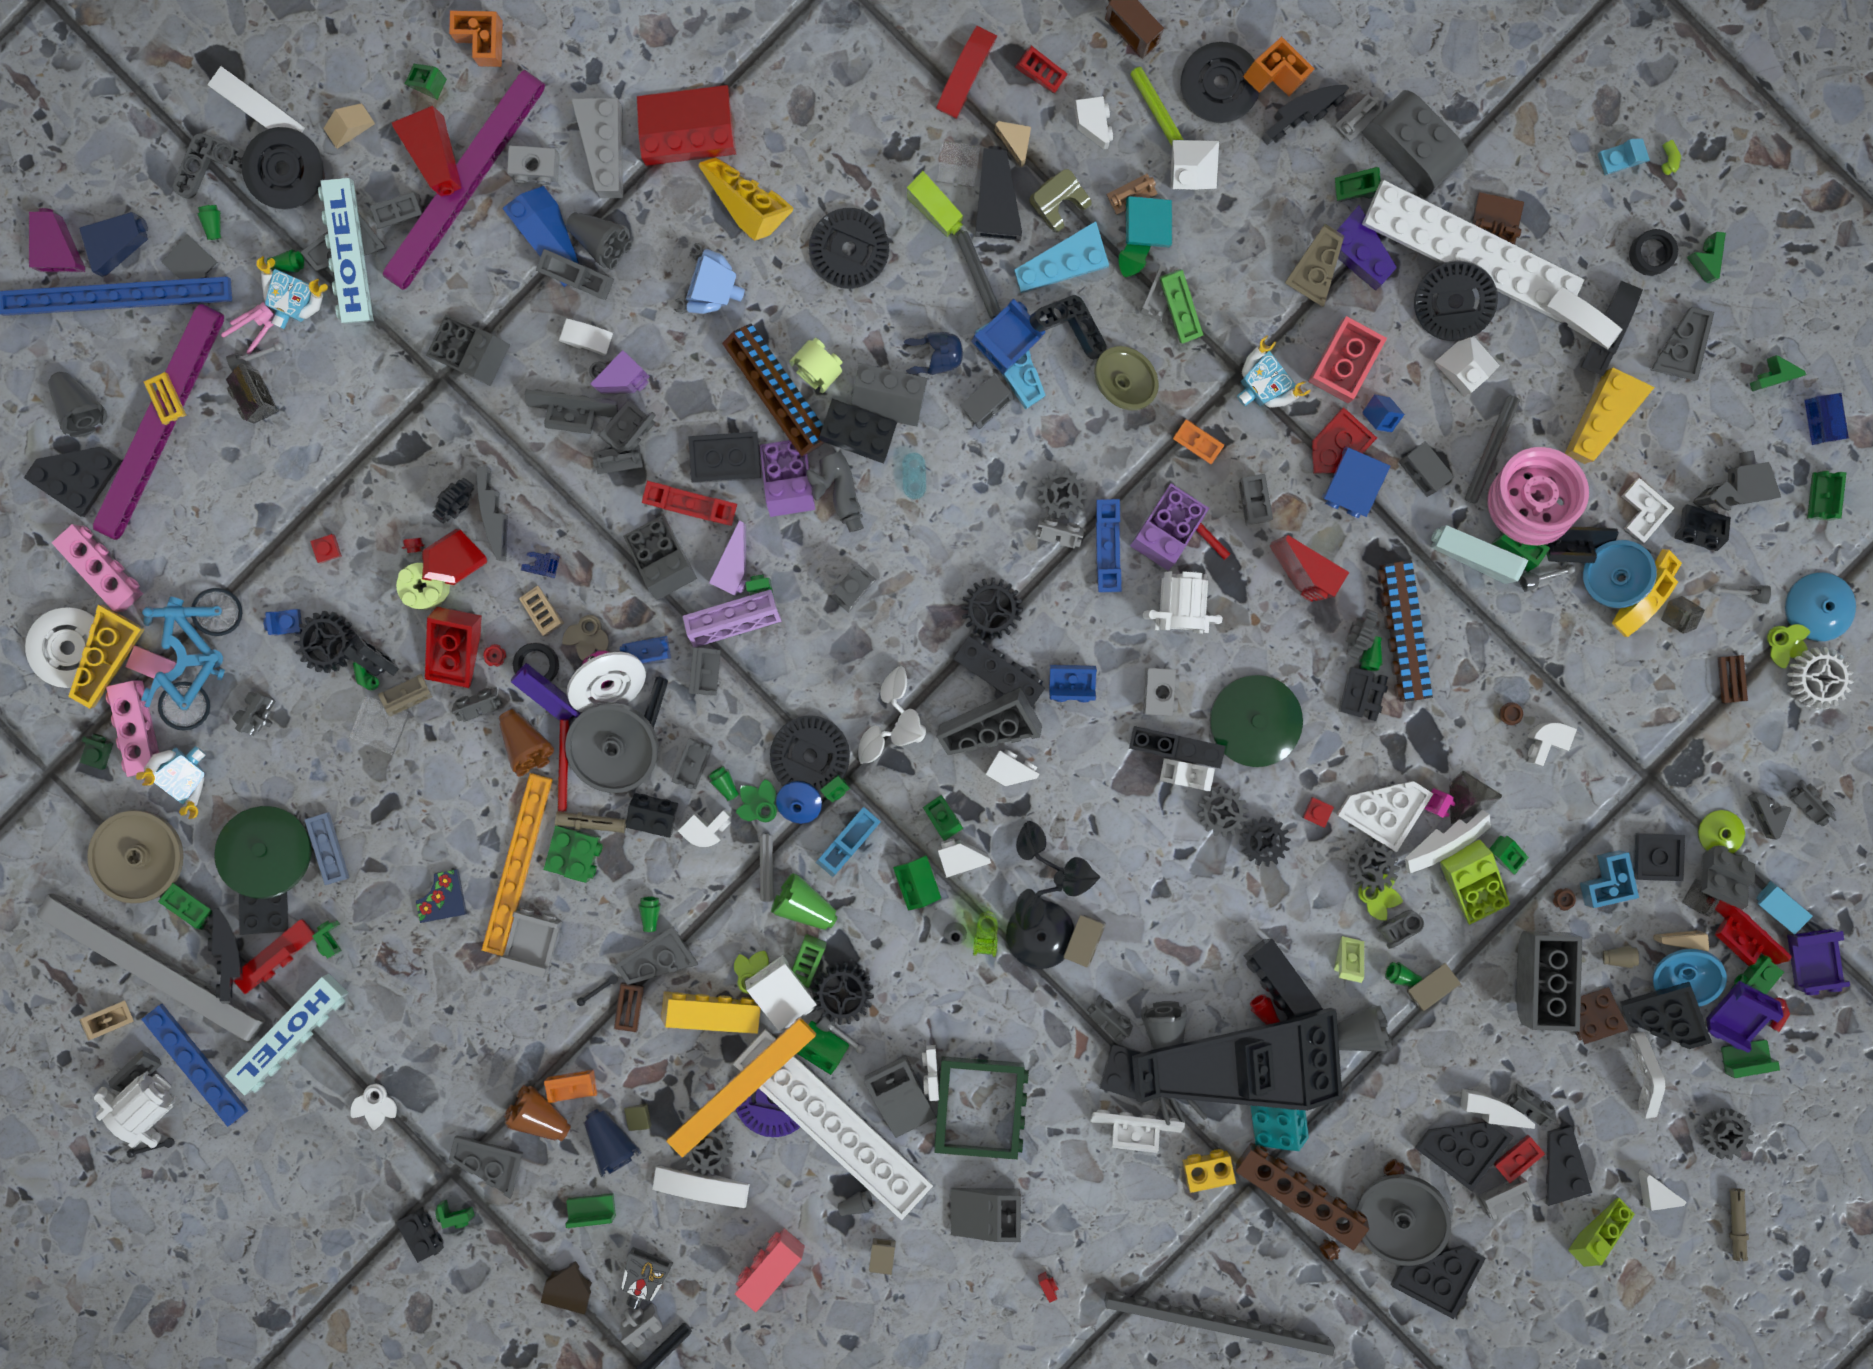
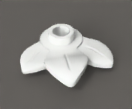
[350,1084,397,1130]

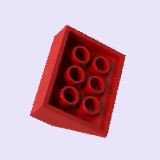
[637,85,737,166]
[1269,535,1349,602]

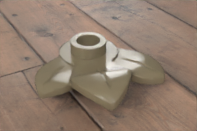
[562,615,609,660]

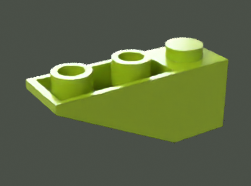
[1568,1198,1635,1267]

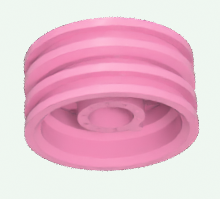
[1487,447,1589,545]

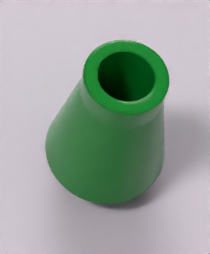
[197,205,221,240]
[267,249,304,273]
[1359,636,1383,671]
[708,766,739,801]
[638,896,661,932]
[1385,962,1422,987]

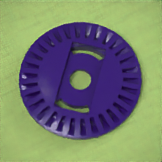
[736,1088,800,1137]

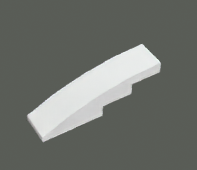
[207,66,305,132]
[1405,809,1491,874]
[652,1165,750,1208]

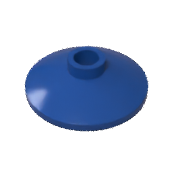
[776,781,822,824]

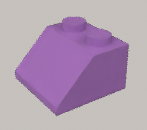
[591,350,650,394]

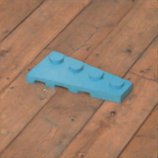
[1014,222,1109,293]
[974,322,1046,410]

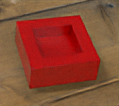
[310,534,342,564]
[1302,797,1334,828]
[1038,1271,1059,1303]

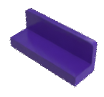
[511,663,580,721]

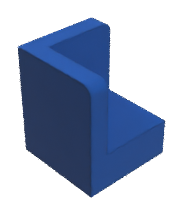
[1363,394,1405,432]

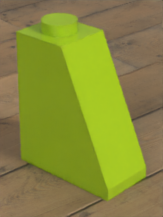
[907,171,963,237]

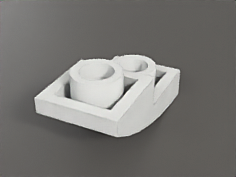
[559,319,613,356]

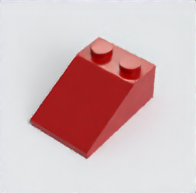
[425,607,482,688]

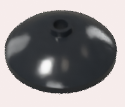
[1006,900,1075,969]

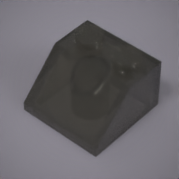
[226,363,279,424]

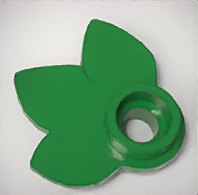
[736,779,777,823]

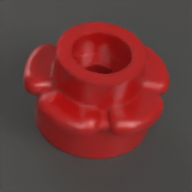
[402,537,425,553]
[483,644,506,667]

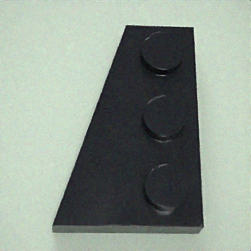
[1545,1125,1592,1206]

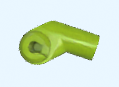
[1661,139,1681,175]

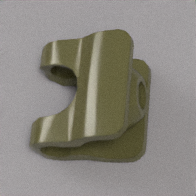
[1029,169,1092,233]

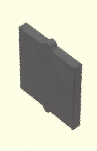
[162,234,218,280]

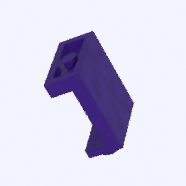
[1787,928,1850,995]
[1706,981,1784,1053]

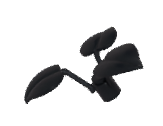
[1015,821,1100,931]

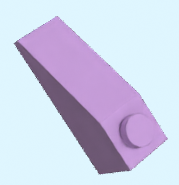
[709,521,747,596]

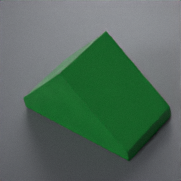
[405,63,447,100]

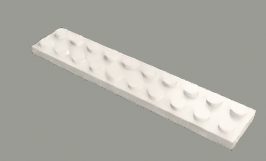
[1362,180,1584,323]
[733,1029,933,1220]

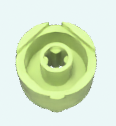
[789,338,843,393]
[396,563,450,610]

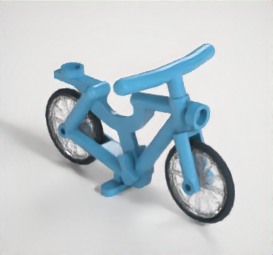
[141,588,243,731]

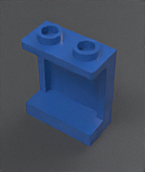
[971,299,1045,374]
[1322,446,1391,518]

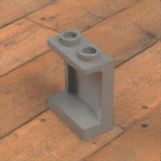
[498,907,562,978]

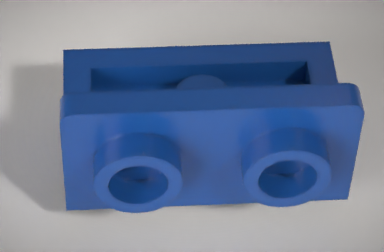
[1049,665,1097,703]

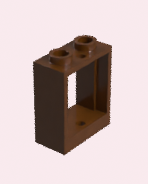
[1105,0,1164,59]

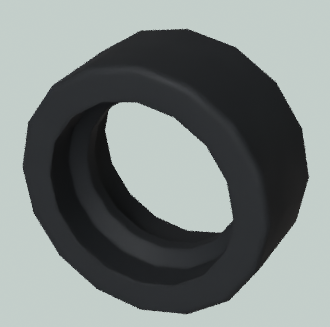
[1629,229,1679,276]
[512,643,559,682]

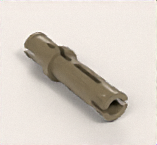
[555,811,627,834]
[1729,1188,1749,1261]

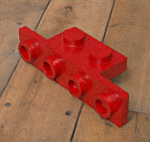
[1709,898,1792,966]
[233,919,315,994]

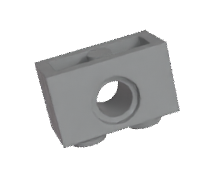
[507,146,560,185]
[1143,668,1180,716]

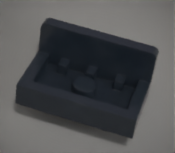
[626,793,679,838]

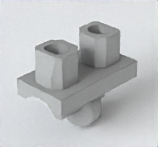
[620,1303,662,1348]

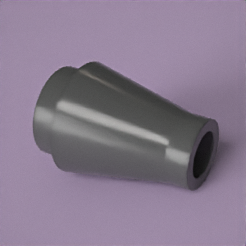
[944,922,967,945]
[838,1190,874,1217]

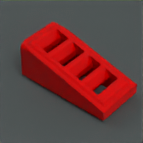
[1015,45,1068,93]

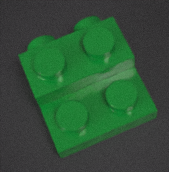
[544,825,603,883]

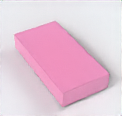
[126,646,177,683]

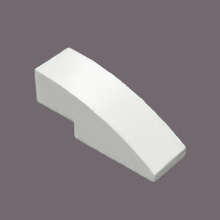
[1547,286,1622,349]
[1460,1088,1535,1129]

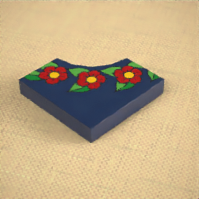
[416,869,467,923]

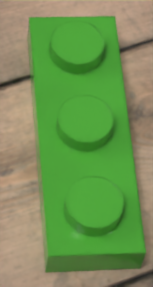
[1159,269,1203,344]

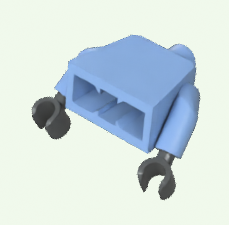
[674,243,745,314]

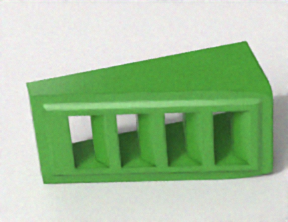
[791,934,827,988]

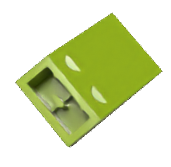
[1440,839,1510,925]

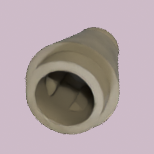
[1602,945,1639,968]

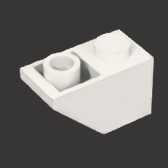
[1074,96,1113,149]
[985,749,1040,786]

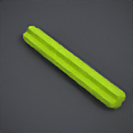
[1130,66,1184,146]

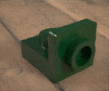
[80,733,114,770]

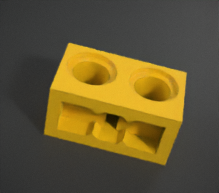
[1182,1149,1236,1193]

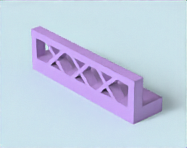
[683,590,782,647]

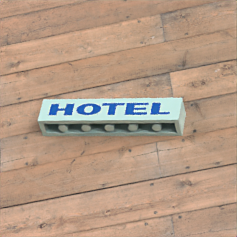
[318,178,374,324]
[225,974,349,1096]

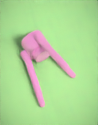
[221,302,275,354]

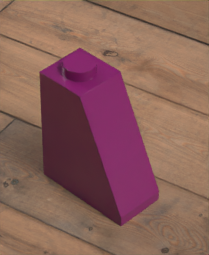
[29,208,85,272]

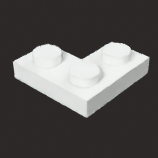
[1621,478,1674,544]
[922,1045,939,1101]

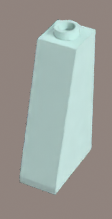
[1430,525,1528,584]

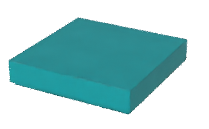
[1126,196,1172,248]

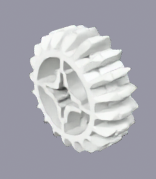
[1787,647,1854,709]

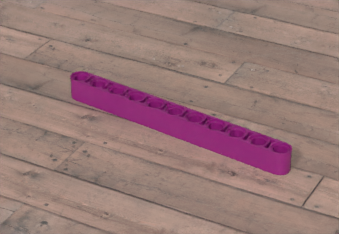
[383,70,545,290]
[93,304,224,540]

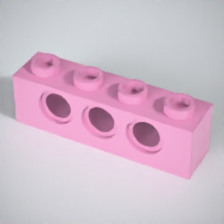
[52,524,143,612]
[106,680,159,777]

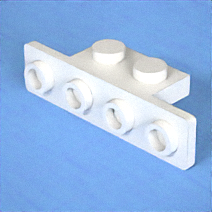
[1090,1110,1185,1153]

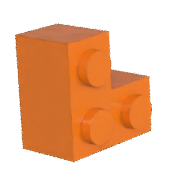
[449,11,503,67]
[1243,36,1314,97]

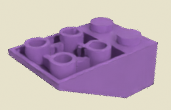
[760,440,816,517]
[1130,484,1209,571]

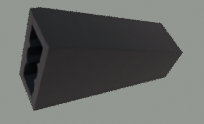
[975,146,1022,241]

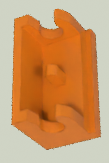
[1173,419,1224,464]
[544,1069,598,1103]

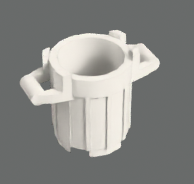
[1143,571,1223,634]
[94,1071,177,1148]

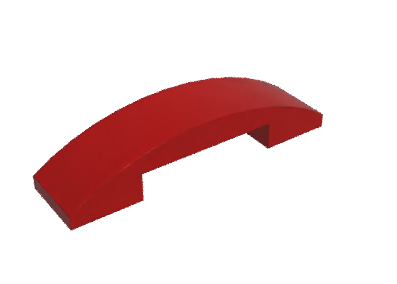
[936,26,997,119]
[641,480,737,526]

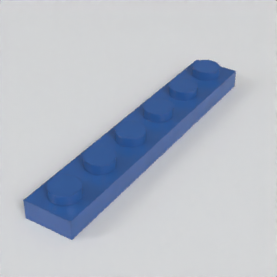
[141,1004,249,1127]

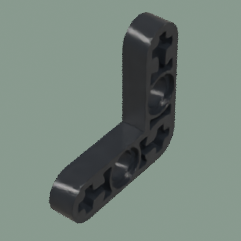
[1030,295,1107,360]

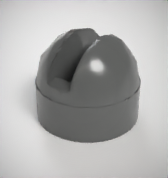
[589,361,607,379]

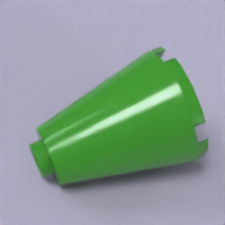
[771,873,837,930]

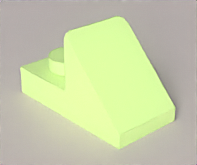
[1334,936,1364,983]

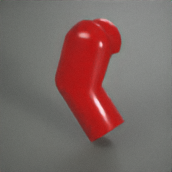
[1769,997,1790,1032]

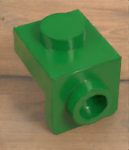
[745,574,774,596]
[820,776,850,803]
[312,920,342,959]
[435,1200,475,1229]

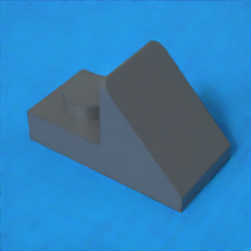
[1747,792,1791,840]

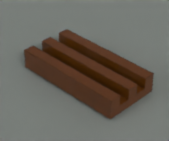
[1718,655,1748,703]
[614,982,644,1033]

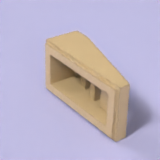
[519,586,565,636]
[1653,930,1709,952]

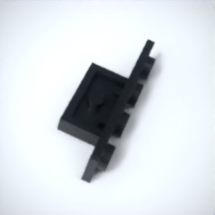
[1545,527,1619,563]

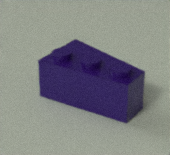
[1337,205,1397,291]

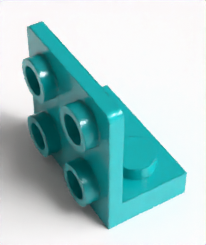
[1251,1106,1309,1152]

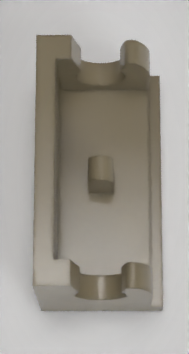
[378,674,433,717]
[1064,915,1106,968]
[1407,963,1461,1011]

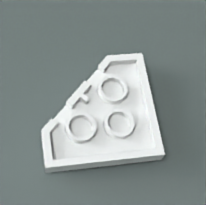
[1336,781,1433,852]

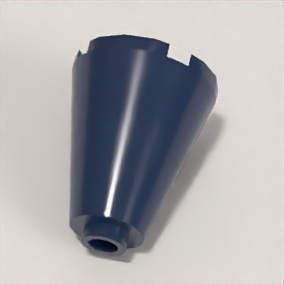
[584,1109,642,1177]

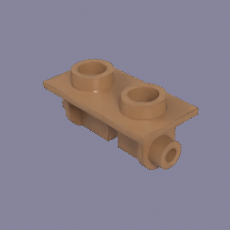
[1106,173,1158,215]

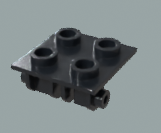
[239,892,288,935]

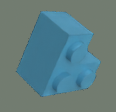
[1580,850,1639,908]

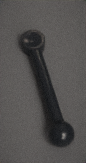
[577,975,618,1006]
[126,1138,175,1158]

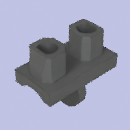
[232,692,276,736]

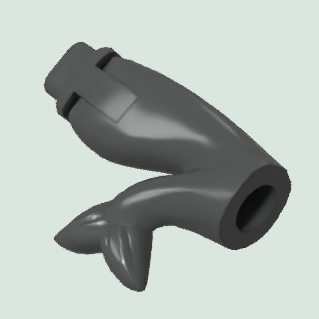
[807,452,864,532]

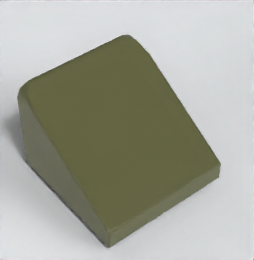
[624,1103,652,1131]

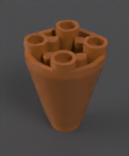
[499,709,554,777]
[504,1085,571,1141]

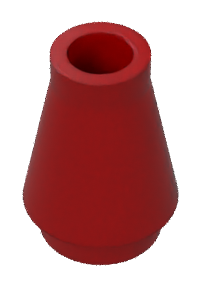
[1250,994,1280,1025]

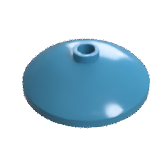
[1583,540,1657,608]
[1785,572,1856,641]
[1653,949,1727,1007]

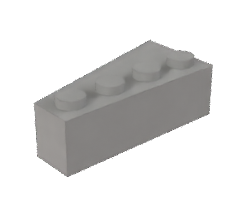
[571,98,623,198]

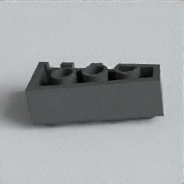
[936,688,1042,755]

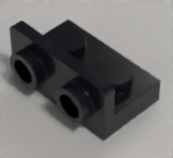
[1674,504,1731,551]
[342,634,399,676]
[396,1207,444,1263]

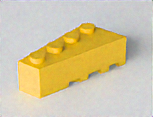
[1564,367,1655,464]
[68,605,145,709]
[661,991,761,1034]

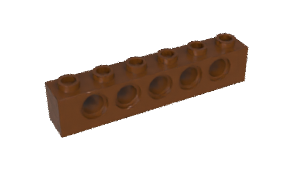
[1236,1142,1369,1251]

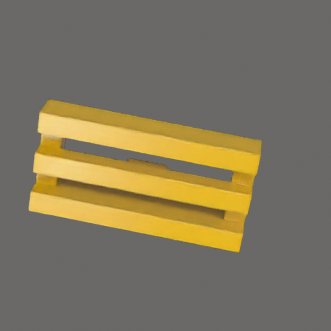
[143,372,187,425]

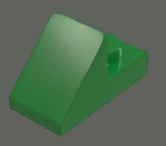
[1335,167,1381,202]
[1687,232,1726,283]
[1750,355,1806,392]
[923,795,963,841]
[1489,835,1529,875]

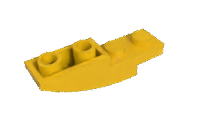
[1612,549,1682,637]

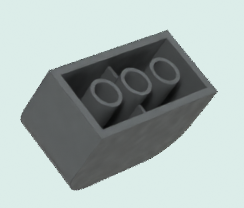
[1362,90,1468,199]
[1516,931,1583,1031]

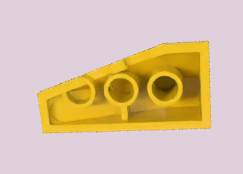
[699,157,794,241]

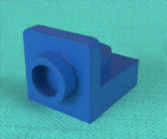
[263,609,303,636]

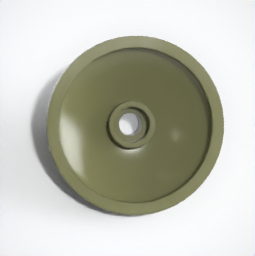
[1094,346,1159,411]

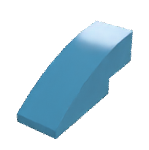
[815,807,881,877]

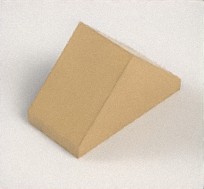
[323,103,375,149]
[995,121,1031,168]
[79,1001,134,1041]

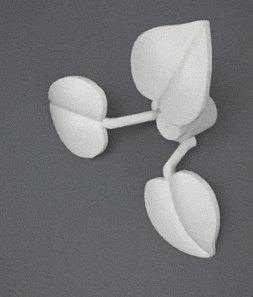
[858,666,926,764]

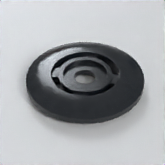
[1180,42,1260,123]
[242,127,324,210]
[809,208,889,289]
[1414,260,1498,341]
[770,715,850,795]

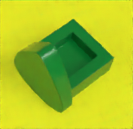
[1118,244,1151,277]

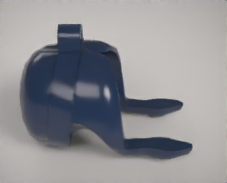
[904,332,963,375]

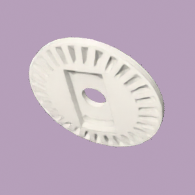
[25,607,95,688]
[567,652,646,713]

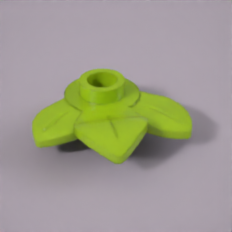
[1767,624,1810,669]
[1358,874,1403,921]
[734,951,769,994]

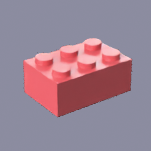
[1308,316,1387,403]
[735,1228,805,1312]

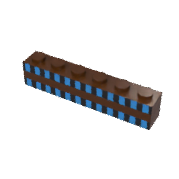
[722,323,825,457]
[1377,560,1433,702]

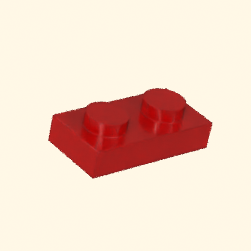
[1493,1135,1545,1183]

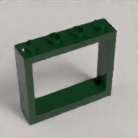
[934,1056,1029,1160]

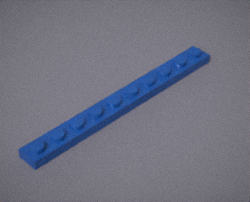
[0,277,232,316]

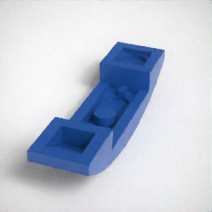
[1096,499,1122,592]

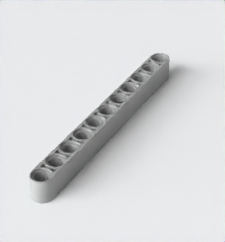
[36,893,265,1042]

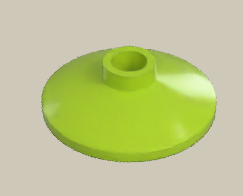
[1698,810,1745,854]

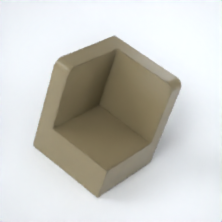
[869,1238,896,1275]

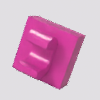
[1424,788,1455,818]

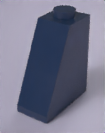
[79,212,148,277]

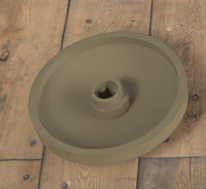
[87,810,184,903]

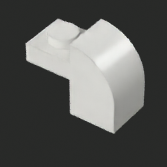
[1528,722,1577,766]
[1160,758,1215,791]
[678,809,732,847]

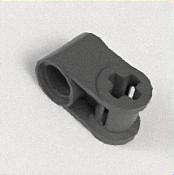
[1376,910,1424,949]

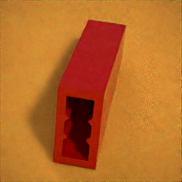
[392,106,462,197]

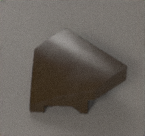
[541,1261,592,1315]

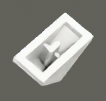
[1639,1169,1687,1211]

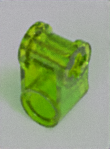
[973,911,998,957]

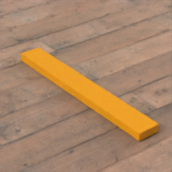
[481,773,553,956]
[666,1017,816,1158]

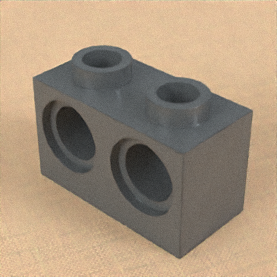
[1238,474,1273,526]

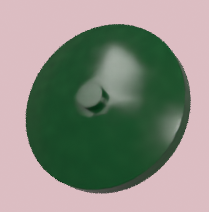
[1210,675,1303,767]
[214,806,312,899]

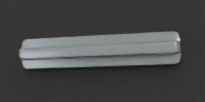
[760,833,773,902]

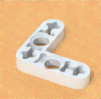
[1630,1032,1666,1119]

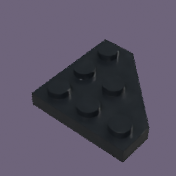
[24,447,123,517]
[1620,982,1712,1049]
[1415,1122,1514,1191]
[1390,1245,1486,1319]

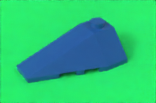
[502,186,579,287]

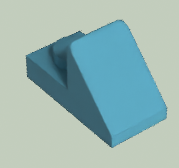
[1598,138,1650,175]

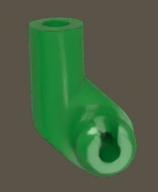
[352,662,379,690]

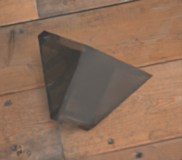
[1449,771,1502,824]

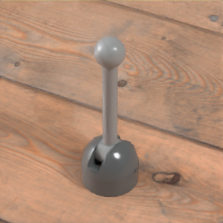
[226,342,283,374]
[1519,565,1575,592]
[1711,585,1771,604]
[815,1014,865,1054]

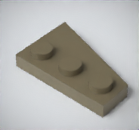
[1285,224,1344,307]

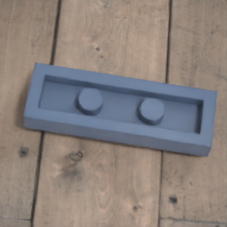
[305,812,349,885]

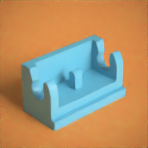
[1756,881,1813,934]

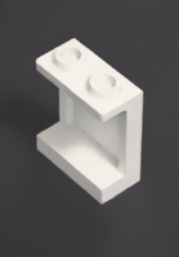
[745,955,817,1031]

